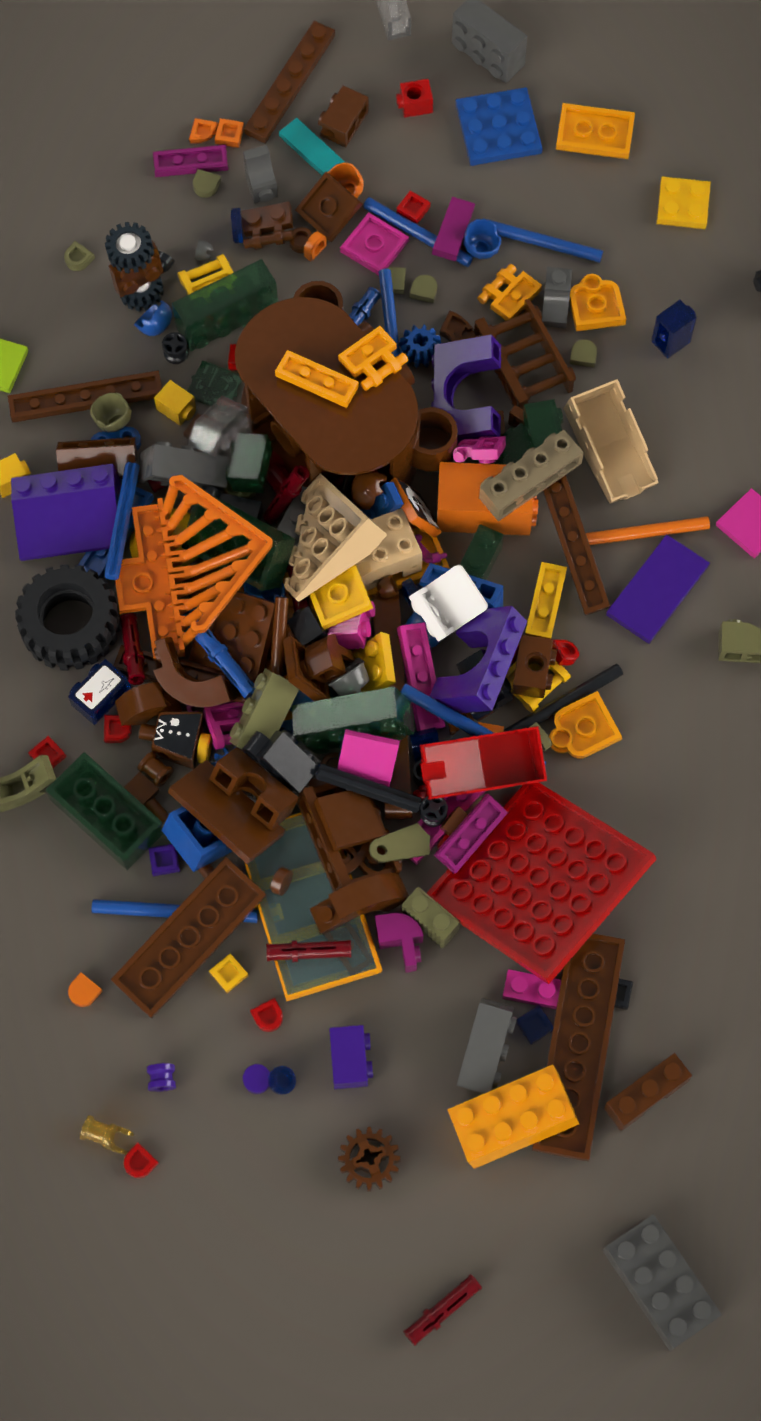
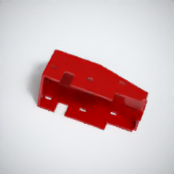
[420,726,547,800]

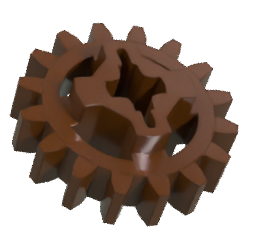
[338,1127,400,1192]

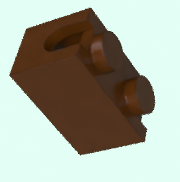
[318,86,369,148]

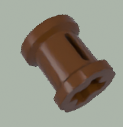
[137,751,174,787]

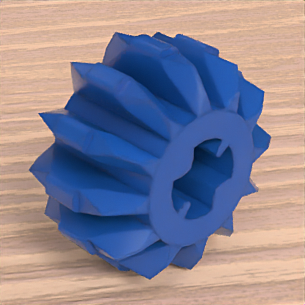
[399,324,441,368]

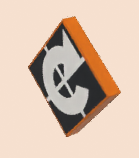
[390,477,442,537]

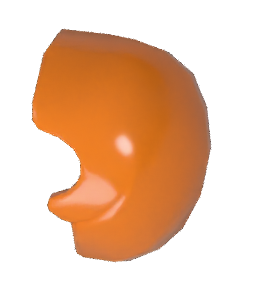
[328,162,364,199]

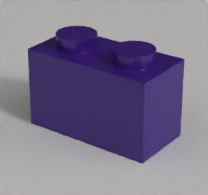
[329,1025,373,1089]

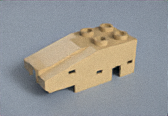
[563,379,658,504]
[356,508,422,591]

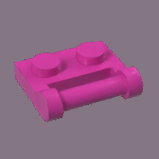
[203,702,244,750]

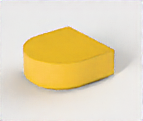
[197,733,213,763]

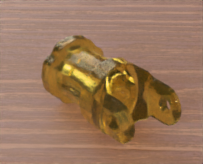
[80,1115,134,1154]

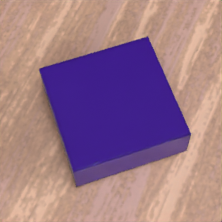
[148,844,180,877]

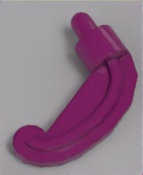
[415,534,448,564]

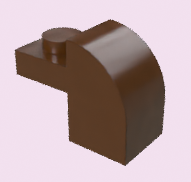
[305,634,355,684]
[115,682,182,725]

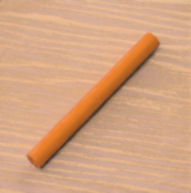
[586,516,710,545]

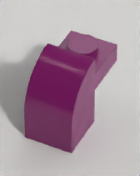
[375,913,423,973]

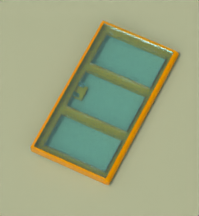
[244,813,383,1002]

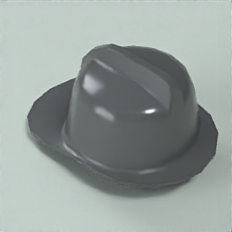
[327,657,369,698]

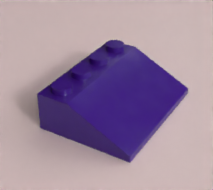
[11,464,121,561]

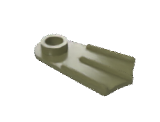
[369,823,430,863]

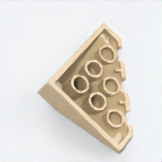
[284,473,387,602]

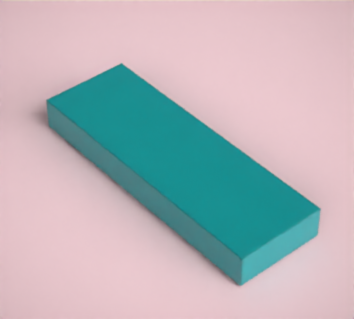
[279,118,345,176]

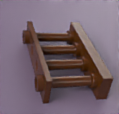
[474,298,576,409]

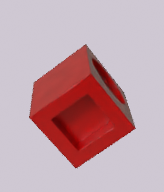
[396,79,433,118]

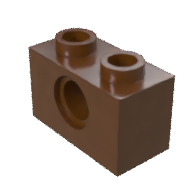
[512,635,557,699]

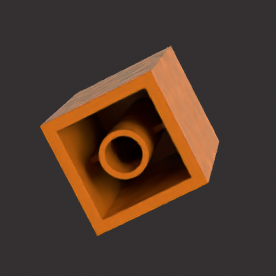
[437,462,538,535]

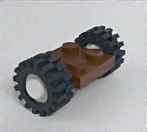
[105,222,164,312]

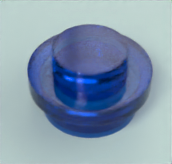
[268,1066,296,1095]

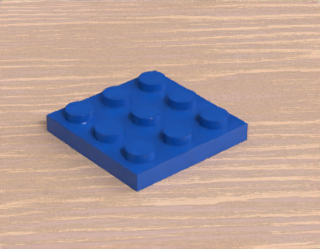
[455,87,542,166]

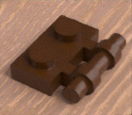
[241,201,294,250]

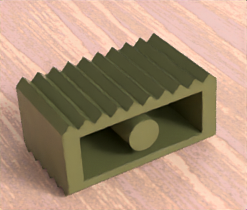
[402,887,461,948]

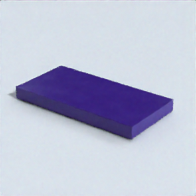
[606,534,710,644]

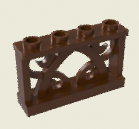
[297,783,402,892]

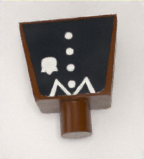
[139,712,205,769]

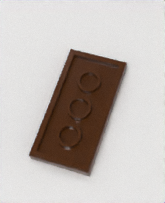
[168,760,286,864]

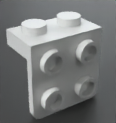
[409,565,488,642]

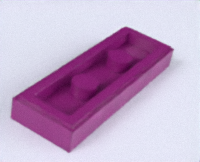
[153,145,228,177]
[432,197,476,262]
[434,794,508,874]

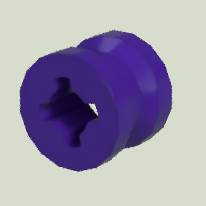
[147,1063,176,1092]

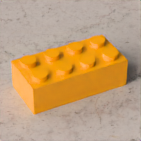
[447,1064,579,1169]

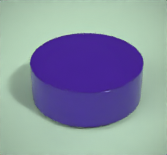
[243,1064,271,1094]

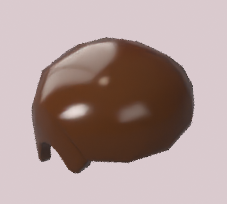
[350,470,387,510]

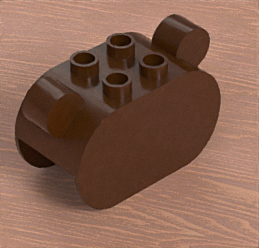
[235,281,458,487]

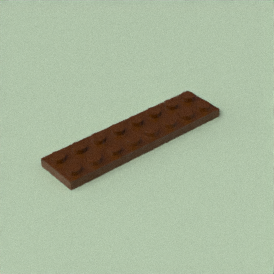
[532,933,625,1162]

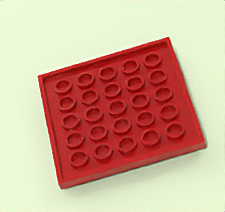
[427,782,657,984]

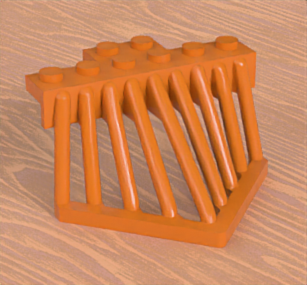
[115,475,273,661]

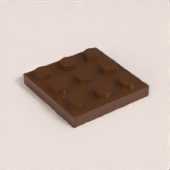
[189,584,275,681]

